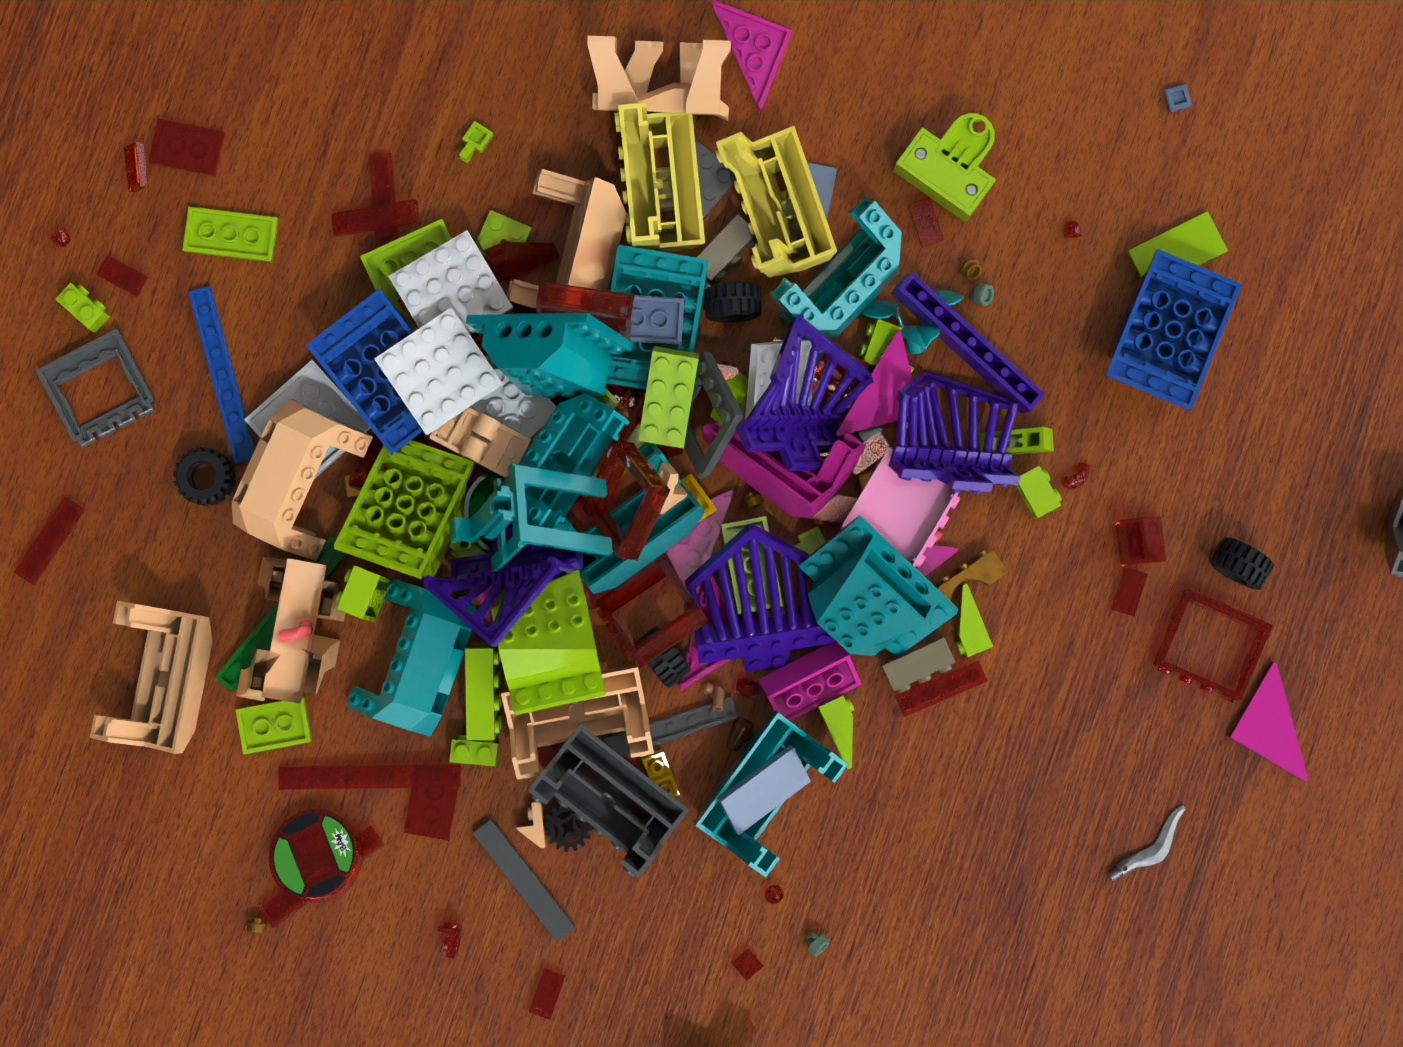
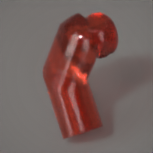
[1061,462,1090,490]

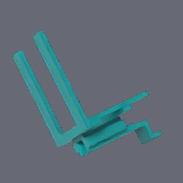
[450,462,613,572]

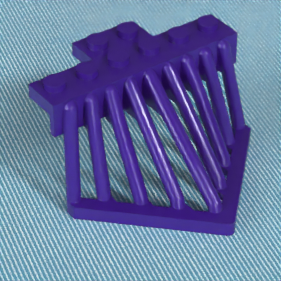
[736,315,873,471]
[889,371,1021,494]
[685,524,834,672]
[424,528,583,647]

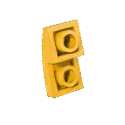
[642,749,680,797]

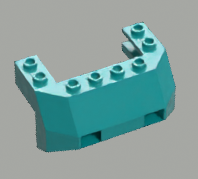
[769,196,902,339]
[508,393,630,529]
[553,442,704,594]
[346,578,476,737]
[693,711,848,877]

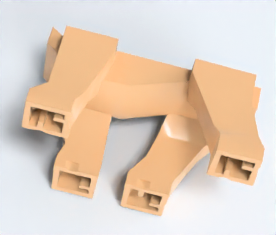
[587,36,731,121]
[236,557,345,704]

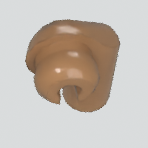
[702,682,725,712]

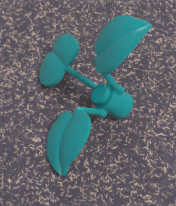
[861,290,964,354]

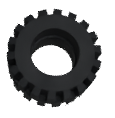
[704,282,762,323]
[173,447,235,506]
[1210,537,1274,590]
[634,626,691,688]

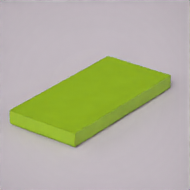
[182,206,279,263]
[1127,211,1228,279]

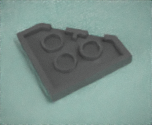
[695,139,737,220]

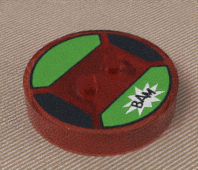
[269,809,363,903]

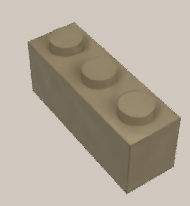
[696,214,757,284]
[881,638,956,693]

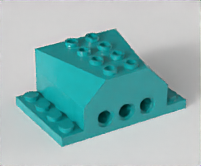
[606,245,709,389]
[466,313,632,399]
[799,515,959,658]

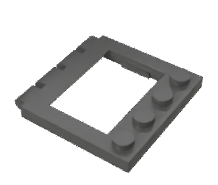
[36,329,156,448]
[684,352,744,479]

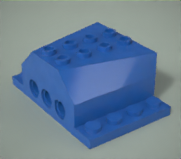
[1104,249,1242,411]
[306,289,423,455]

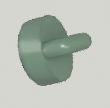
[970,283,994,306]
[807,932,830,957]

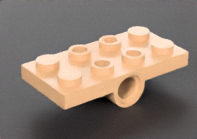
[429,407,532,478]

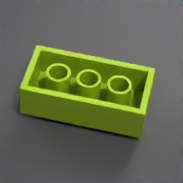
[638,346,700,448]
[721,516,783,615]
[335,565,391,622]
[465,642,502,740]

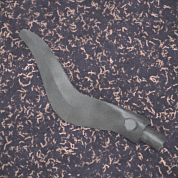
[1107,805,1185,881]

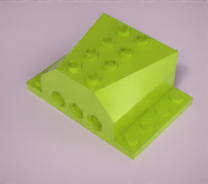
[334,440,475,579]
[491,569,606,715]

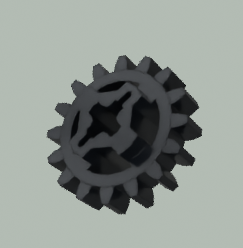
[544,805,593,852]

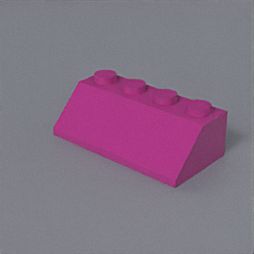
[758,640,861,721]

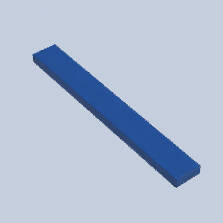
[188,286,255,464]

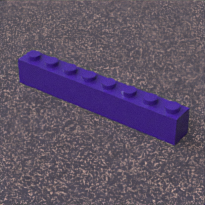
[890,272,1045,414]

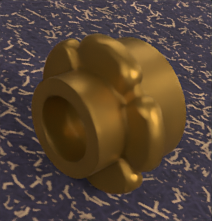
[960,259,982,280]
[743,491,764,511]
[245,918,268,933]

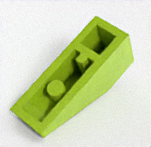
[979,427,1054,454]
[955,584,993,657]
[818,696,854,770]

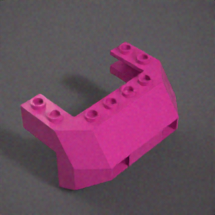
[703,373,866,518]

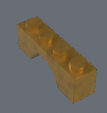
[937,550,1008,601]

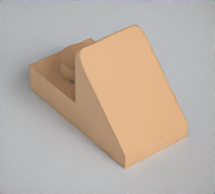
[649,463,688,514]
[516,801,547,848]

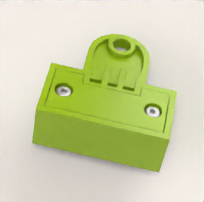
[893,113,996,223]

